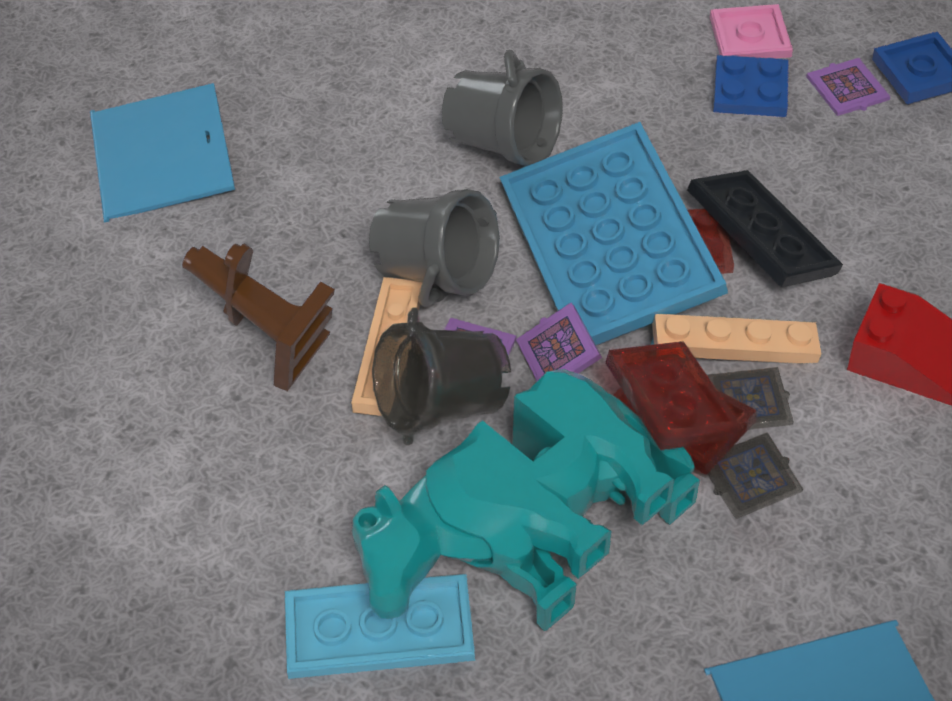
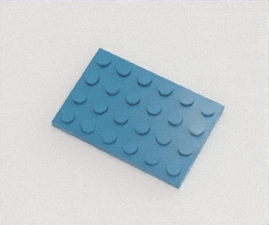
[499,122,728,345]

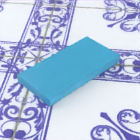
[285,574,475,679]

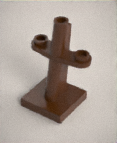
[182,243,335,392]

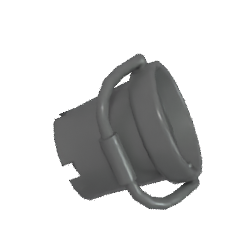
[442,49,563,166]
[369,189,500,306]

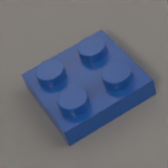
[872,31,952,104]
[713,55,789,117]

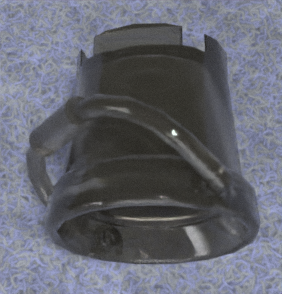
[372,307,511,445]

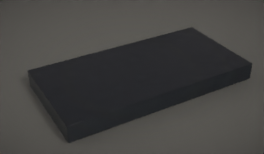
[687,170,843,288]

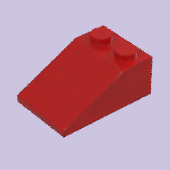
[847,283,952,406]

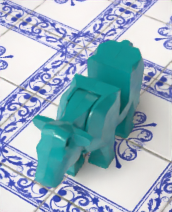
[352,369,700,631]

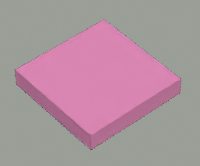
[710,4,793,59]

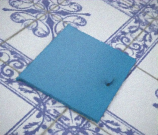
[90,83,235,223]
[704,620,935,701]

